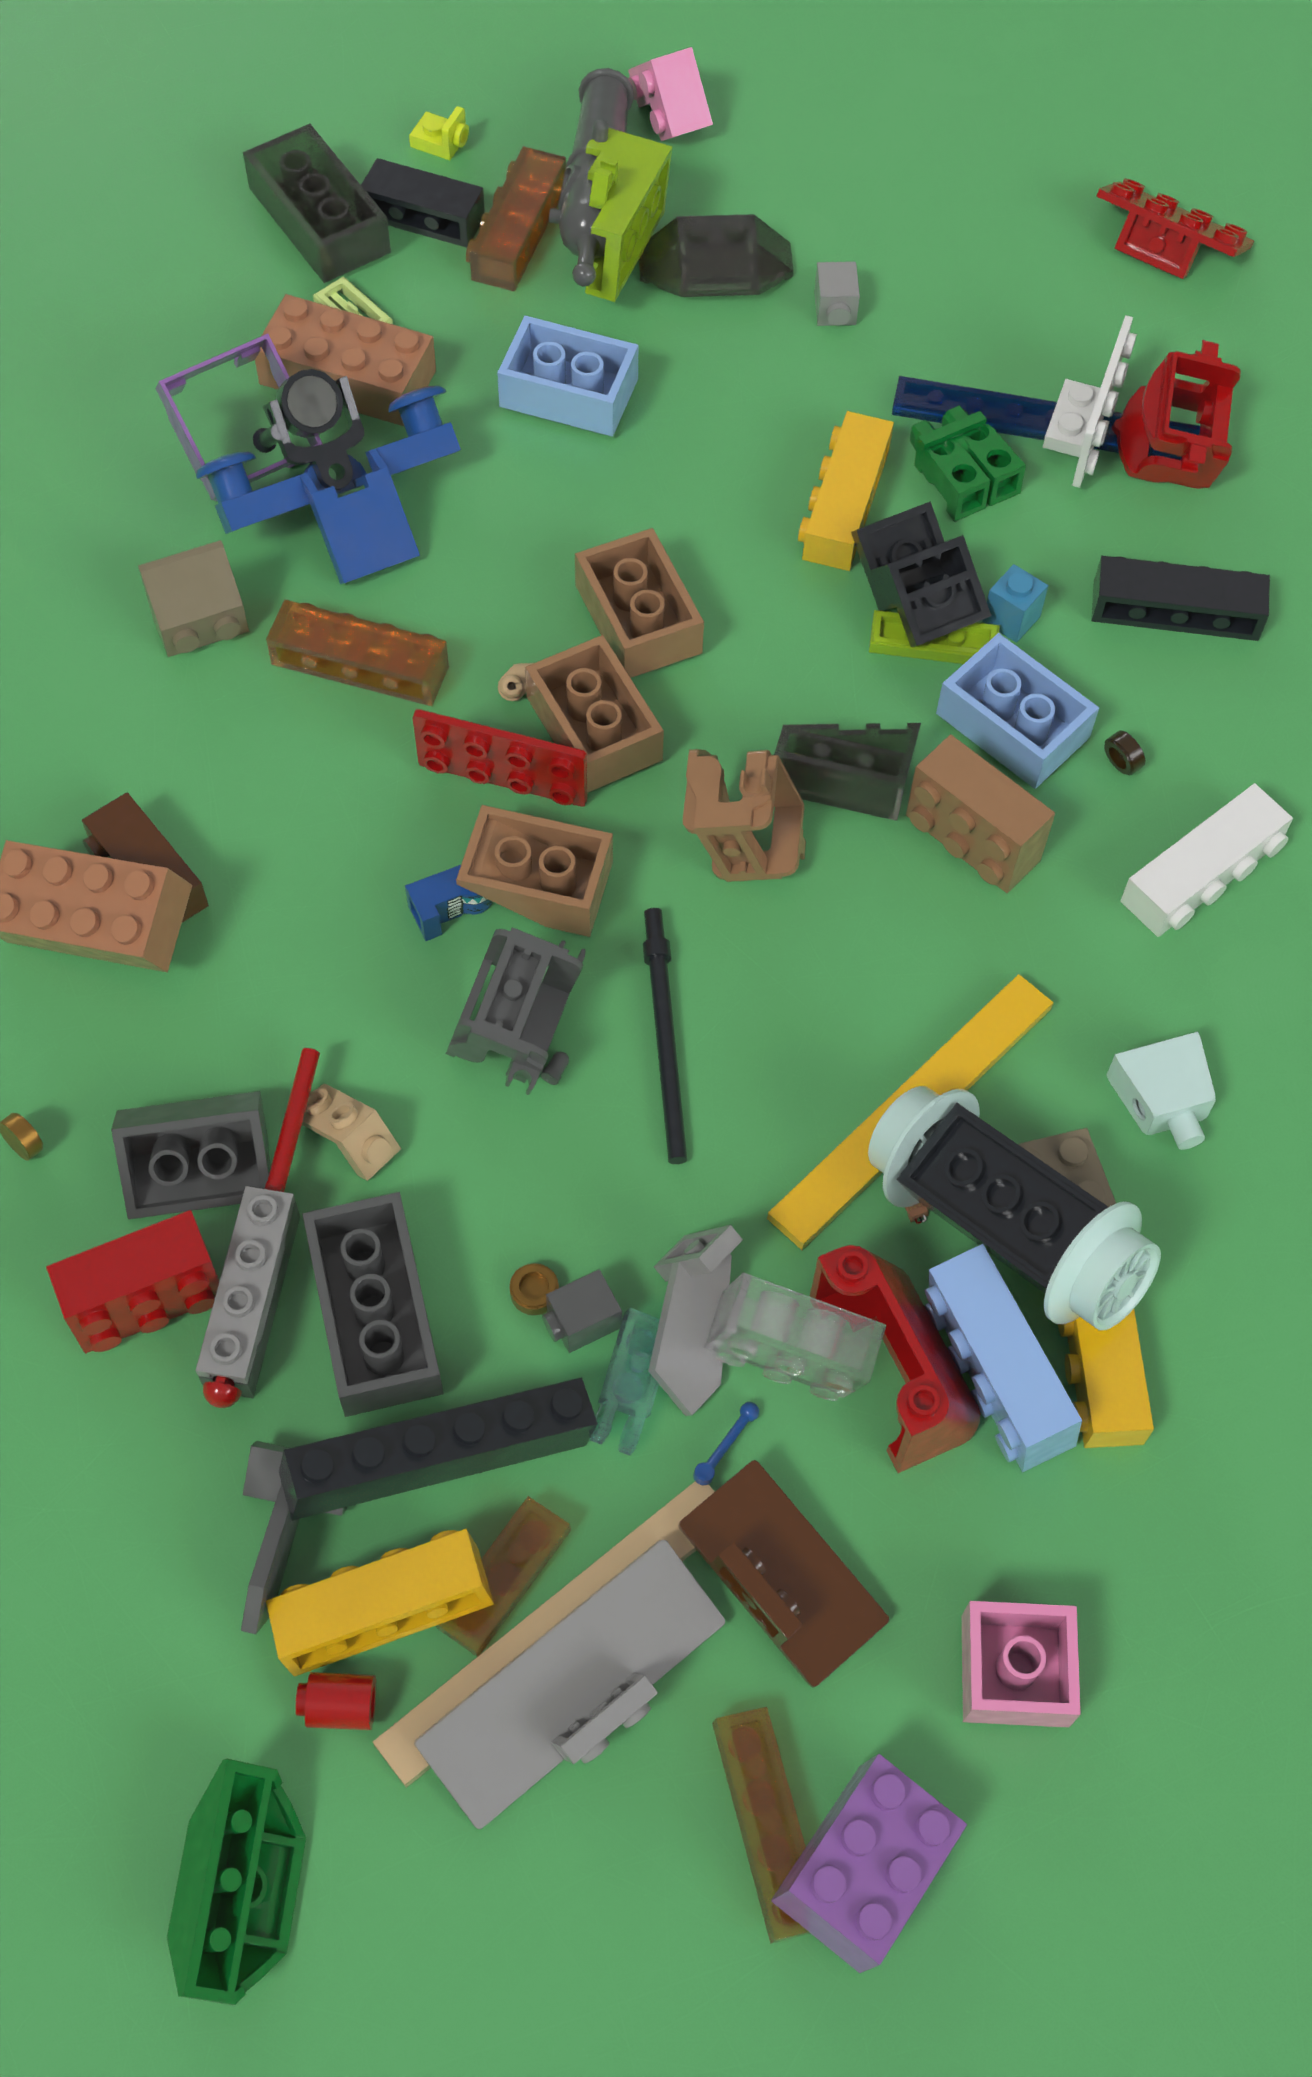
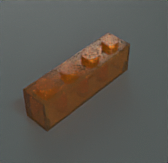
[466,146,566,292]
[266,599,449,706]

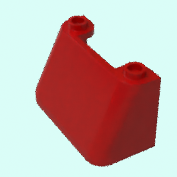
[809,1245,981,1473]

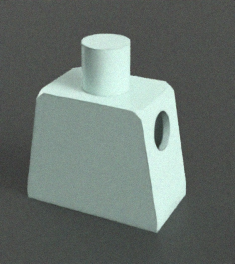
[1106,1032,1216,1150]

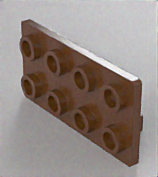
[678,1460,889,1688]

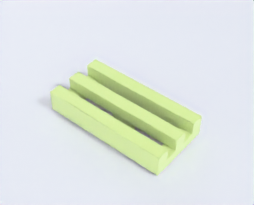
[313,276,393,324]

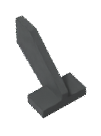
[241,1441,347,1634]

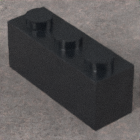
[359,158,485,248]

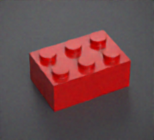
[46,1210,220,1354]

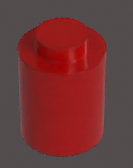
[295,1672,376,1730]

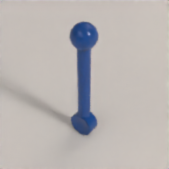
[693,1402,759,1485]

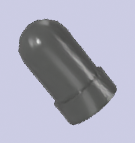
[541,1052,569,1085]

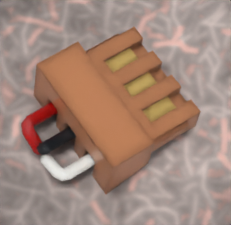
[905,1203,929,1224]

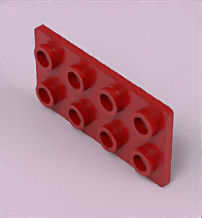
[1096,178,1254,279]
[412,709,587,807]

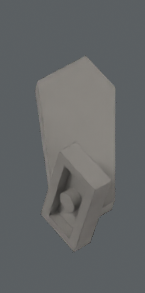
[648,1225,743,1416]

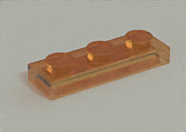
[436,1496,571,1657]

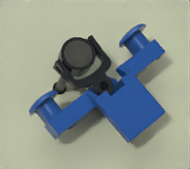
[196,369,461,584]

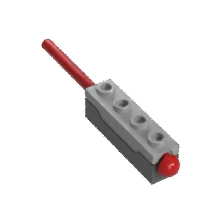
[195,1048,320,1408]

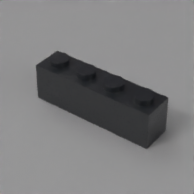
[1091,555,1270,641]

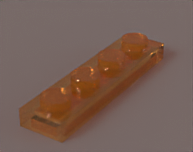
[712,1707,810,1944]

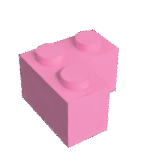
[628,47,713,141]

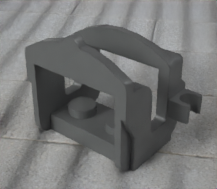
[446,927,586,1095]

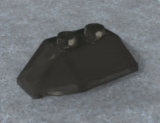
[639,214,793,297]

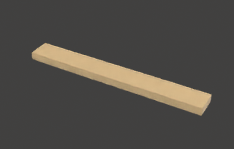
[373,1481,715,1788]

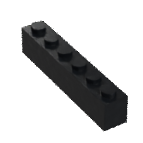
[279,1377,598,1521]

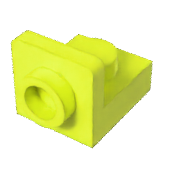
[409,106,469,161]

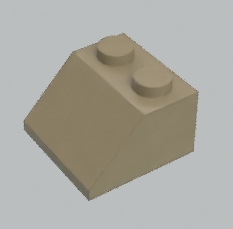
[138,540,249,657]

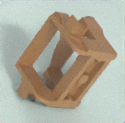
[683,749,806,882]

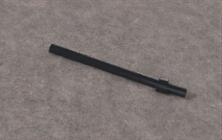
[643,908,687,1164]

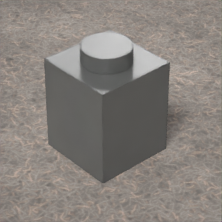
[542,1269,622,1353]

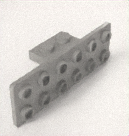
[414,1540,725,1829]

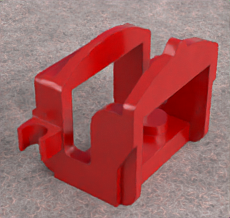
[1112,340,1241,489]

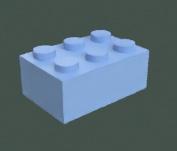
[497,315,639,437]
[936,633,1099,789]

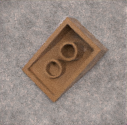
[456,805,613,937]

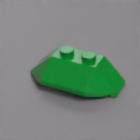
[167,1759,306,2005]

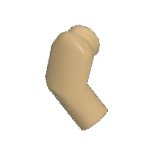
[498,663,533,701]

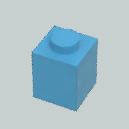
[982,564,1049,643]

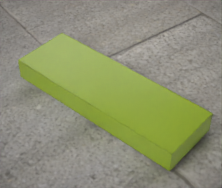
[869,610,1000,664]

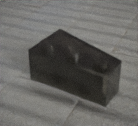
[774,723,921,821]

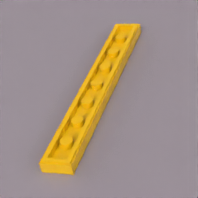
[767,974,1054,1250]

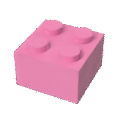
[961,1601,1081,1728]

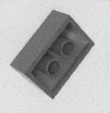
[111,1091,271,1220]

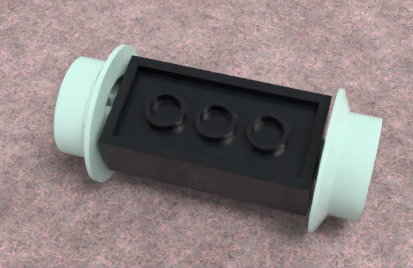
[868,1086,1161,1330]

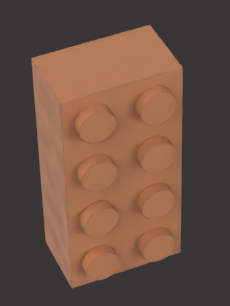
[255,294,436,427]
[0,840,192,973]

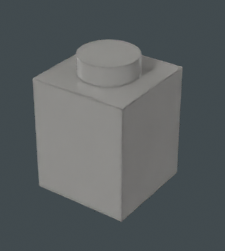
[814,262,860,326]

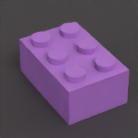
[771,1754,967,1973]

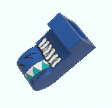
[405,865,492,941]

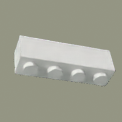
[1120,783,1293,937]

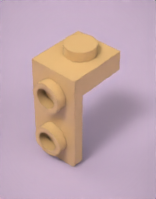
[302,1084,401,1181]

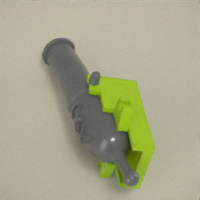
[549,68,673,302]

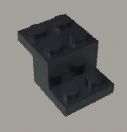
[851,501,991,647]

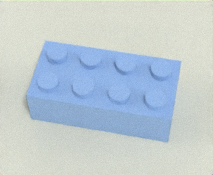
[925,1244,1082,1473]

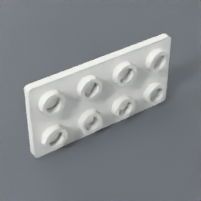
[1043,315,1137,488]

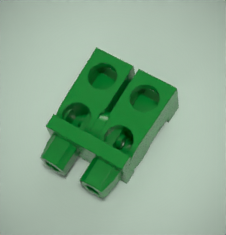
[910,405,1026,522]

